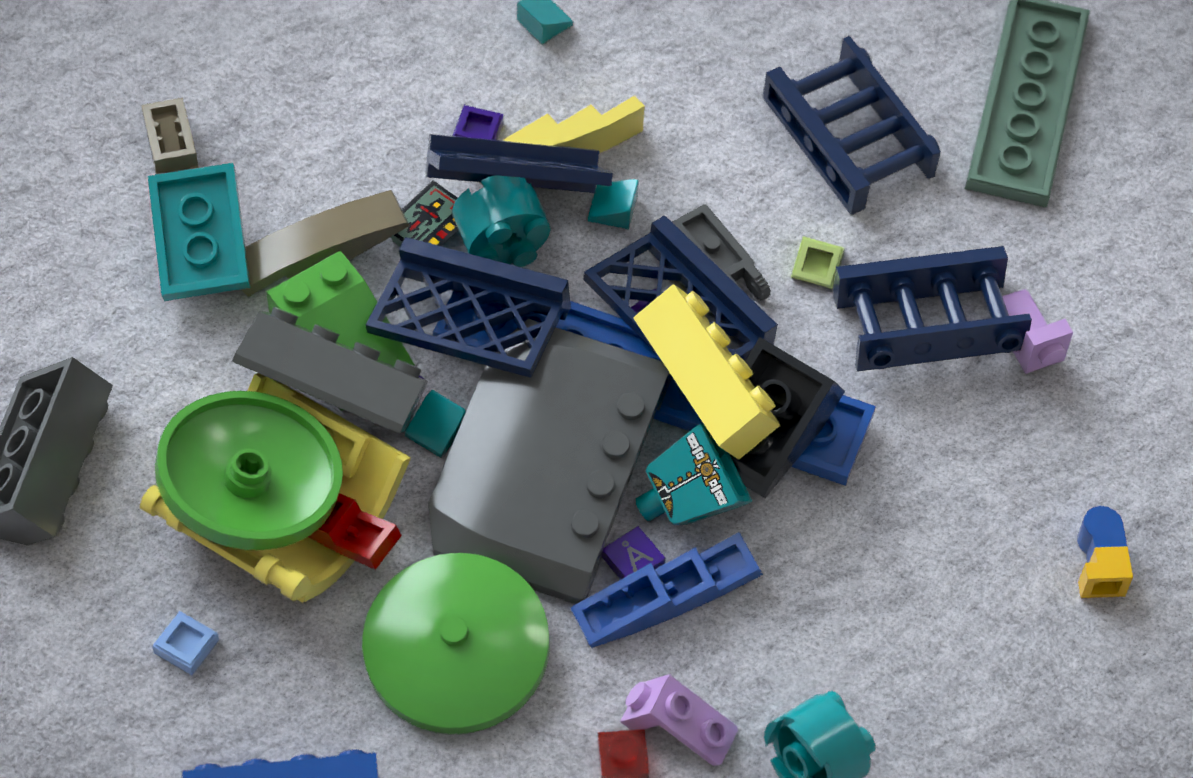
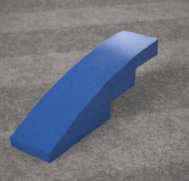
[570,532,763,648]

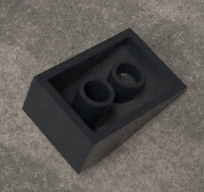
[729,337,845,498]

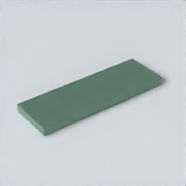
[965,0,1090,208]

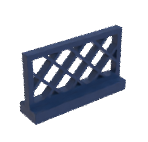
[425,133,613,193]
[583,215,778,361]
[366,237,571,378]

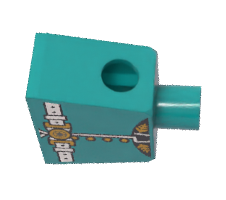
[635,424,753,525]

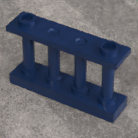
[763,35,941,216]
[833,246,1032,372]

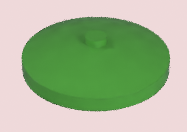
[155,391,343,550]
[362,553,550,734]

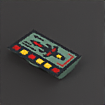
[390,180,459,247]

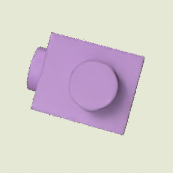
[1002,289,1073,374]
[620,674,738,766]

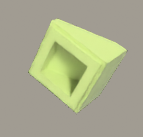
[791,236,845,289]

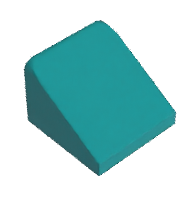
[516,0,574,44]
[588,179,639,230]
[405,390,466,458]

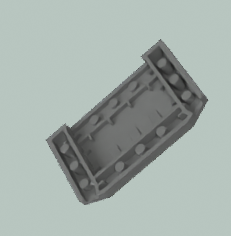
[428,319,672,604]

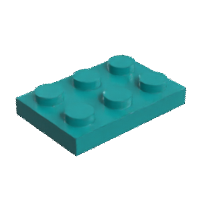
[148,163,251,301]

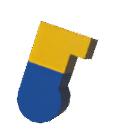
[1077,506,1133,598]

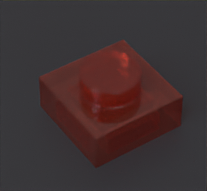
[597,729,650,778]

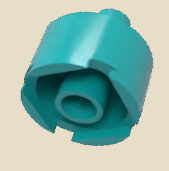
[452,175,551,267]
[764,691,876,778]

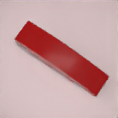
[308,493,402,570]

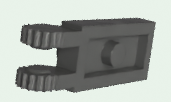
[672,204,771,301]

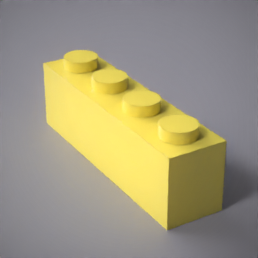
[633,284,780,460]

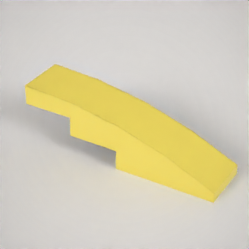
[502,95,645,153]

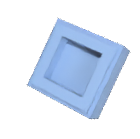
[152,611,219,675]

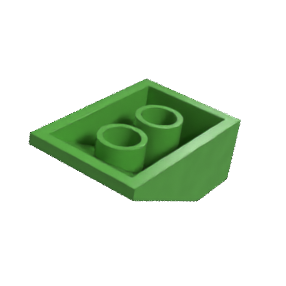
[266,250,415,412]

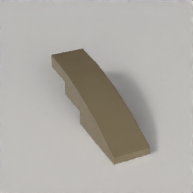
[141,97,199,174]
[241,190,409,297]

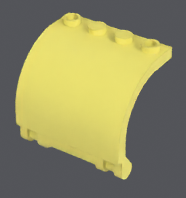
[140,373,411,603]

